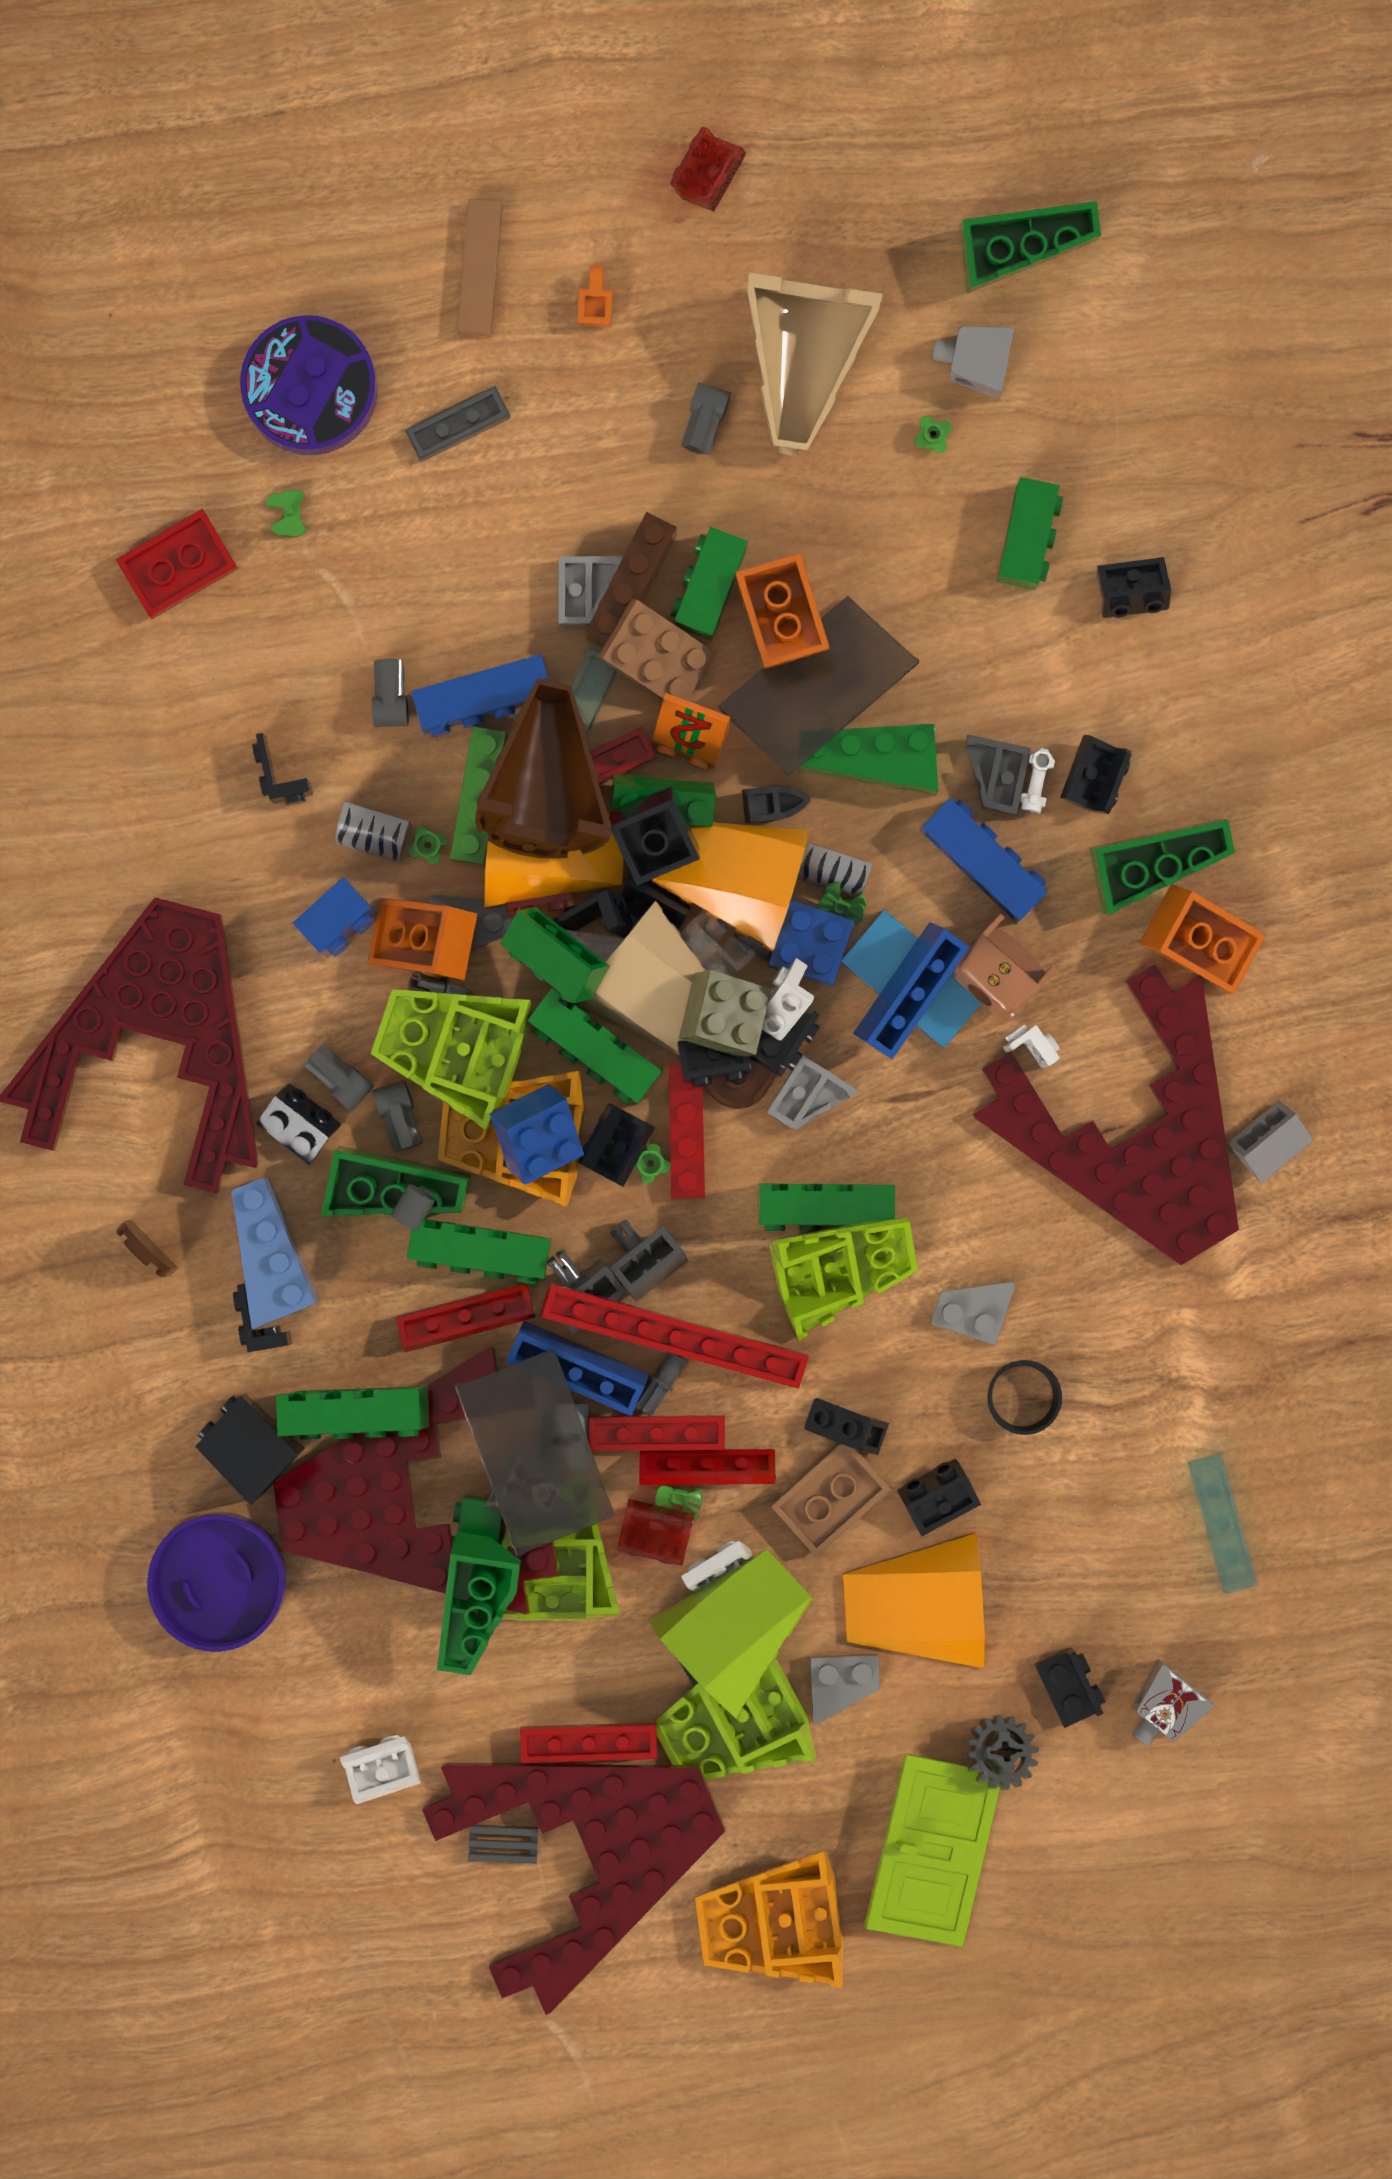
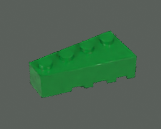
[959,201,1101,294]
[798,724,939,796]
[1090,819,1235,915]
[527,988,662,1105]
[321,1146,472,1217]
[758,1183,895,1232]
[407,1219,552,1284]
[276,1386,429,1440]

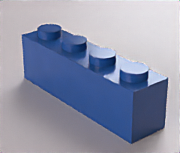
[411,654,548,737]
[920,798,1048,923]
[853,922,970,1059]
[506,1321,648,1416]

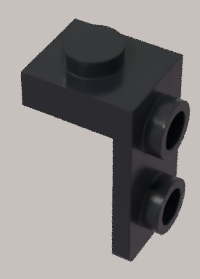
[252,733,313,806]

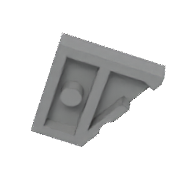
[558,556,624,626]
[766,1055,858,1130]
[930,1282,1016,1345]
[810,1654,880,1724]

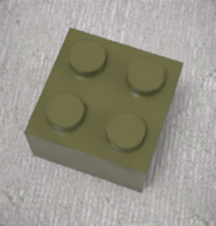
[679,970,771,1058]

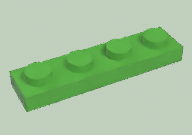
[450,726,506,866]

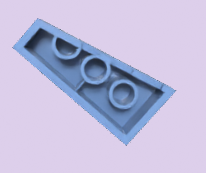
[232,1177,319,1330]

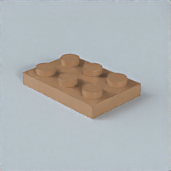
[598,599,716,701]
[770,1443,892,1557]

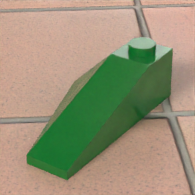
[437,1532,521,1675]

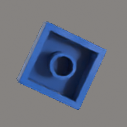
[293,877,377,958]
[768,900,854,987]
[489,1084,584,1185]

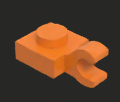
[577,265,613,327]

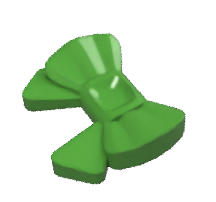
[265,490,307,537]
[818,882,867,925]
[655,1485,703,1524]

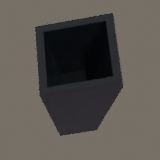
[195,1394,305,1505]

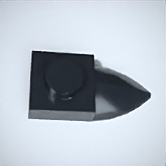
[742,786,811,823]

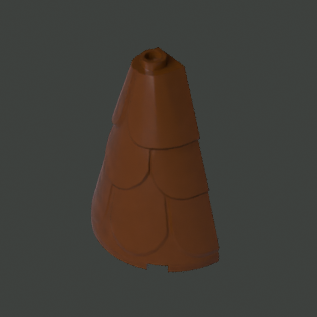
[475,678,612,859]

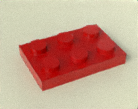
[116,508,239,620]

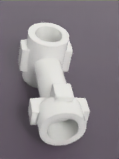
[1020,748,1055,813]

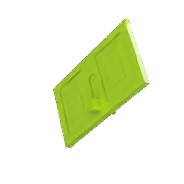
[864,1753,1000,1948]

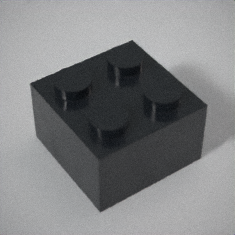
[609,786,700,885]

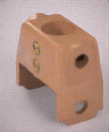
[953,913,1059,1022]

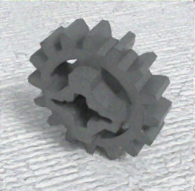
[964,1715,1039,1791]

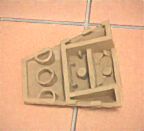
[574,900,706,1055]

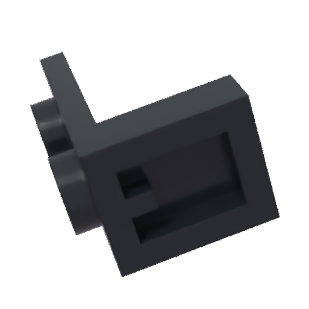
[553,889,634,938]
[233,1283,292,1352]
[805,1398,889,1455]

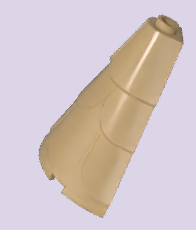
[746,272,882,456]

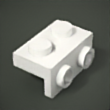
[762,958,814,1040]
[1002,1024,1060,1068]
[681,1541,754,1592]
[340,1735,421,1804]

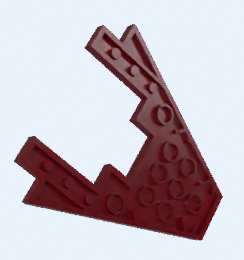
[0,897,259,1193]
[972,964,1239,1265]
[273,1347,559,1615]
[422,1763,726,2015]

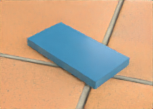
[841,910,982,1049]

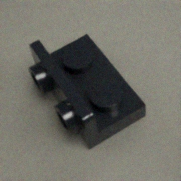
[1097,557,1171,618]
[749,1011,820,1077]
[897,1459,981,1536]
[1034,1647,1105,1728]

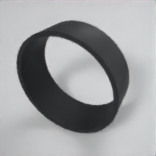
[987,1360,1062,1435]

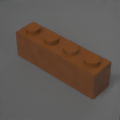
[585,512,677,648]

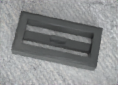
[468,1824,538,1864]

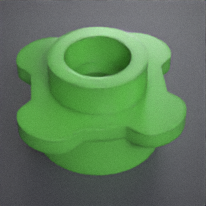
[914,415,952,453]
[409,826,447,865]
[634,1143,671,1183]

